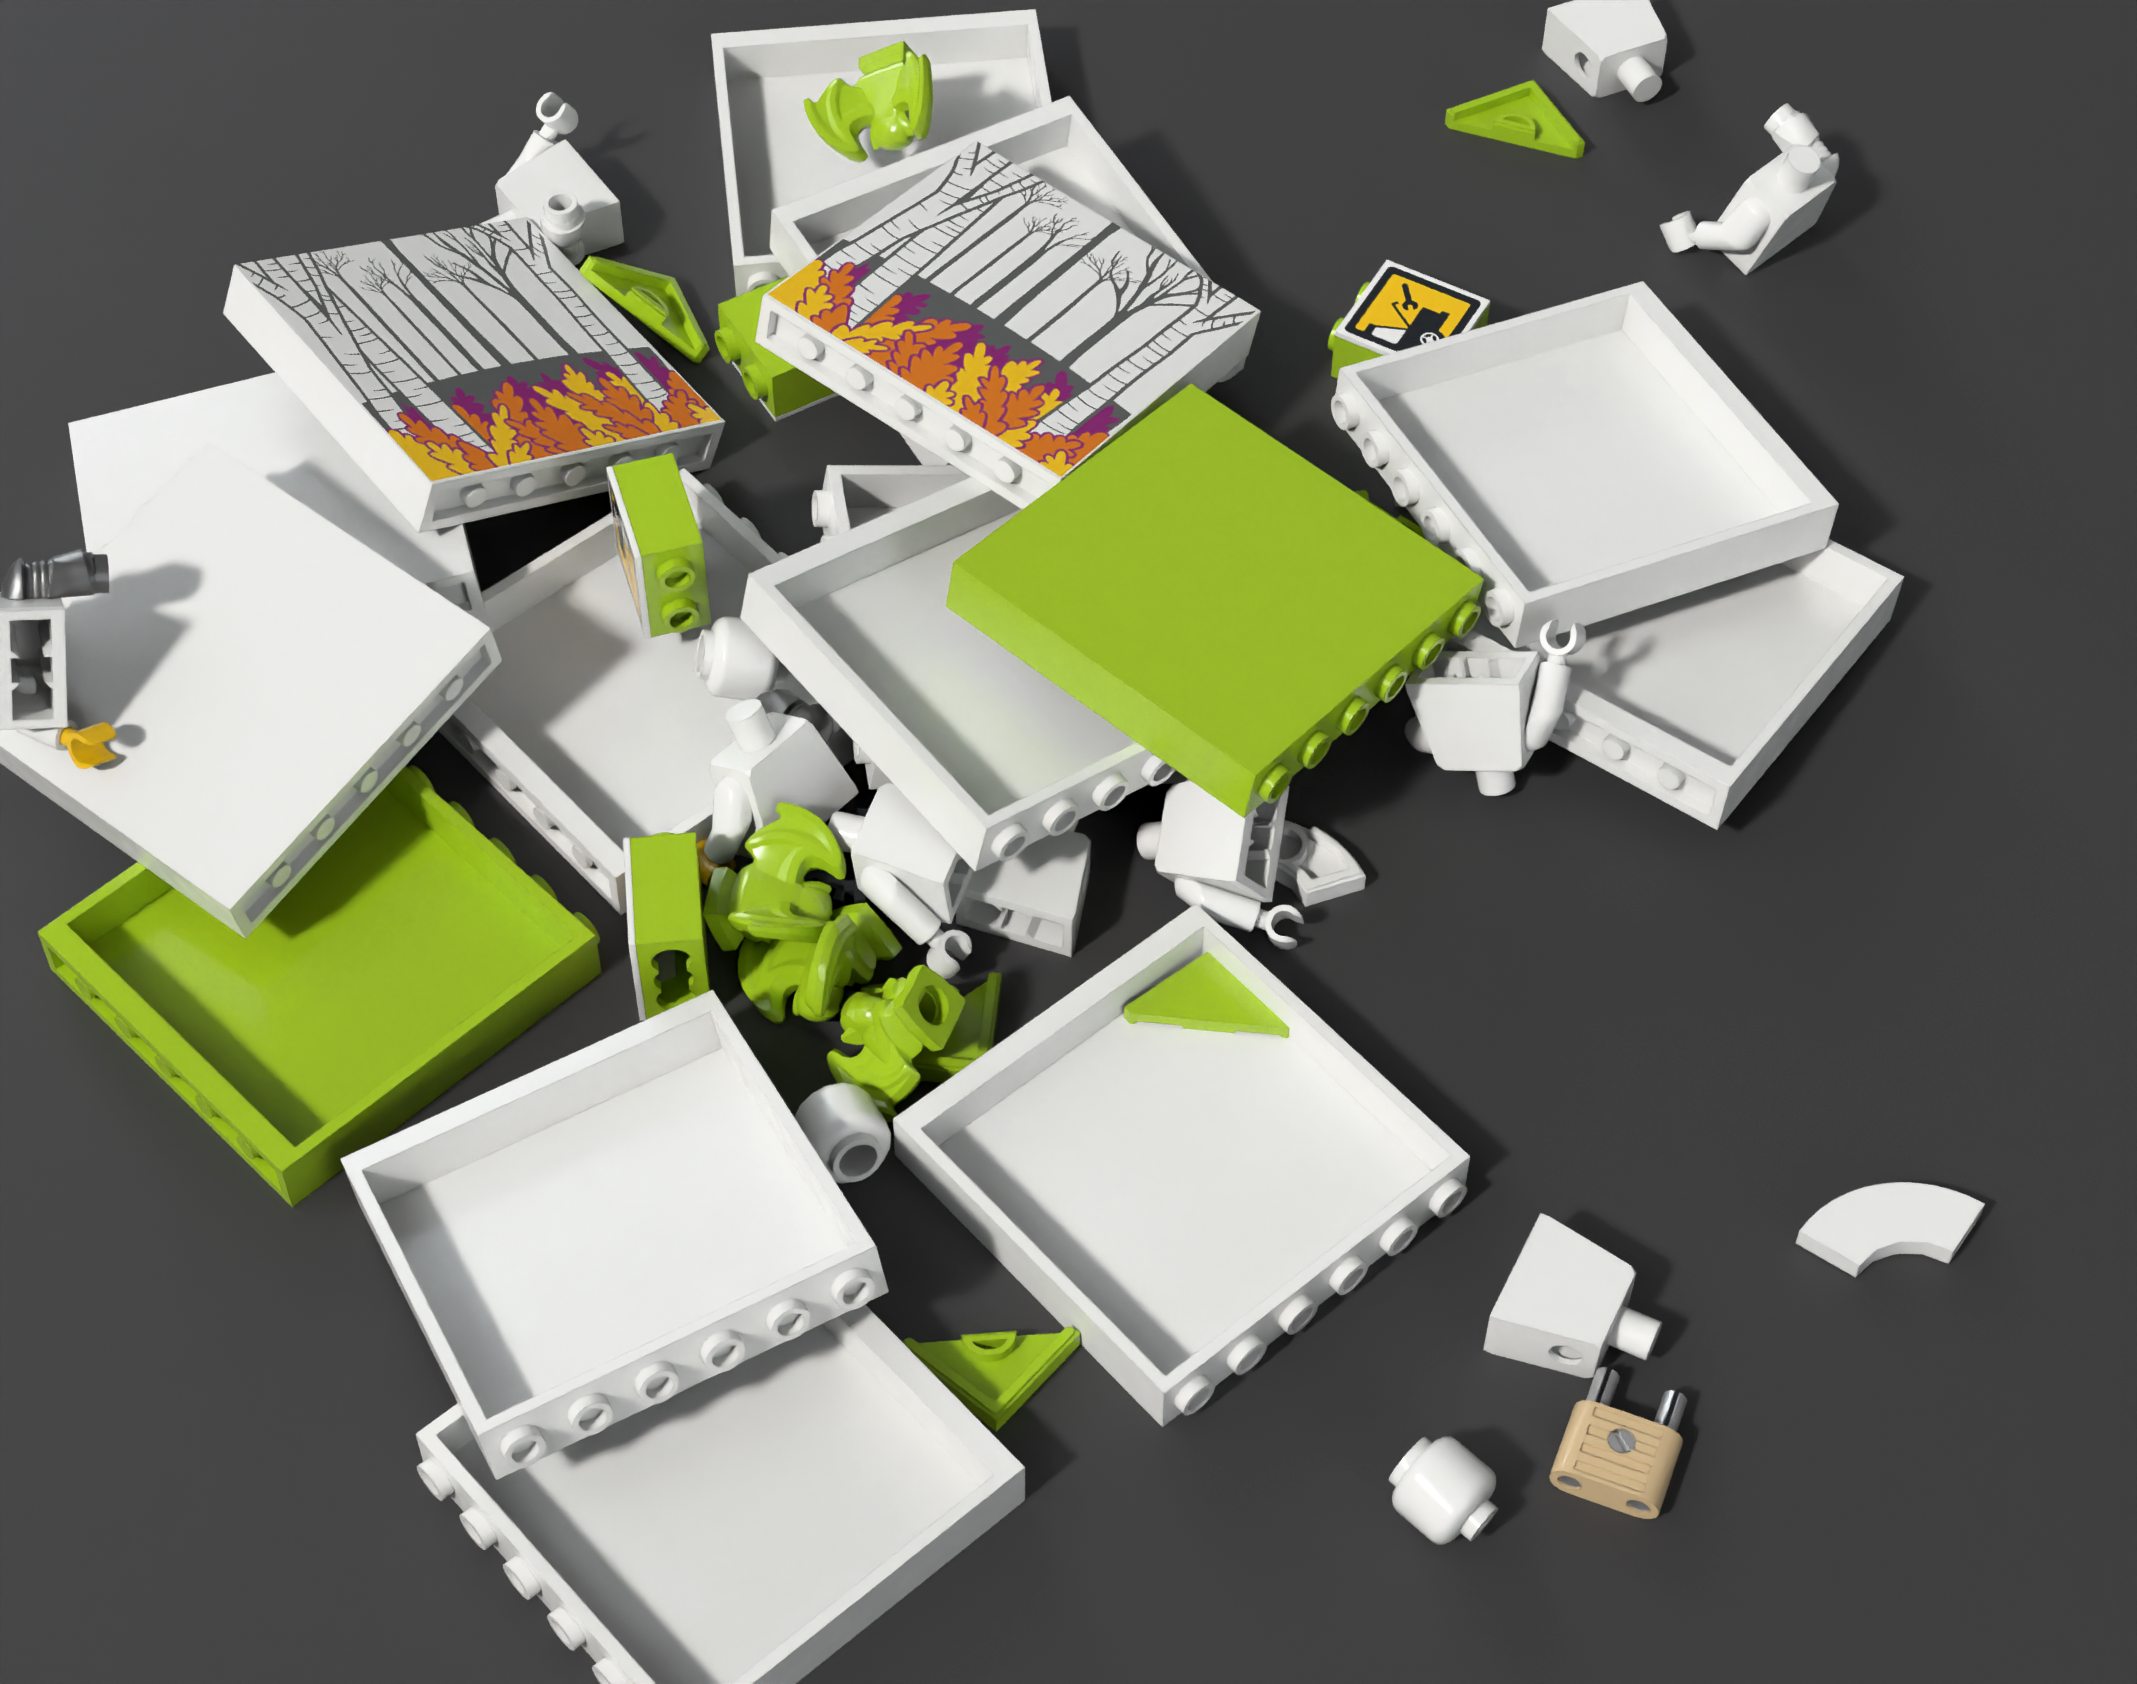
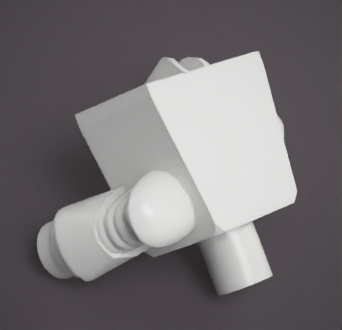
[479,92,624,266]
[1660,103,1840,275]
[1404,620,1586,796]
[1137,778,1304,950]
[828,783,973,979]

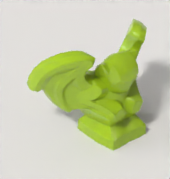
[803,41,933,163]
[703,802,846,951]
[738,902,902,1024]
[827,964,966,1122]

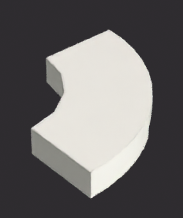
[1275,820,1366,907]
[1796,1182,1985,1278]

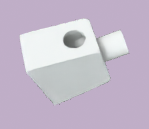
[1542,0,1668,102]
[956,820,1091,957]
[1483,1213,1662,1378]

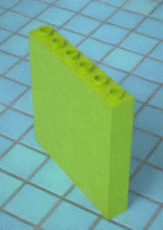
[946,383,1484,818]
[38,765,602,1208]

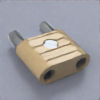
[1549,1367,1687,1519]

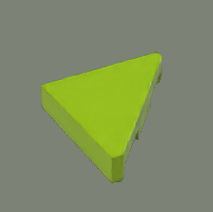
[1445,79,1585,159]
[579,255,710,363]
[1124,952,1290,1038]
[912,972,1002,1083]
[903,1326,1080,1432]

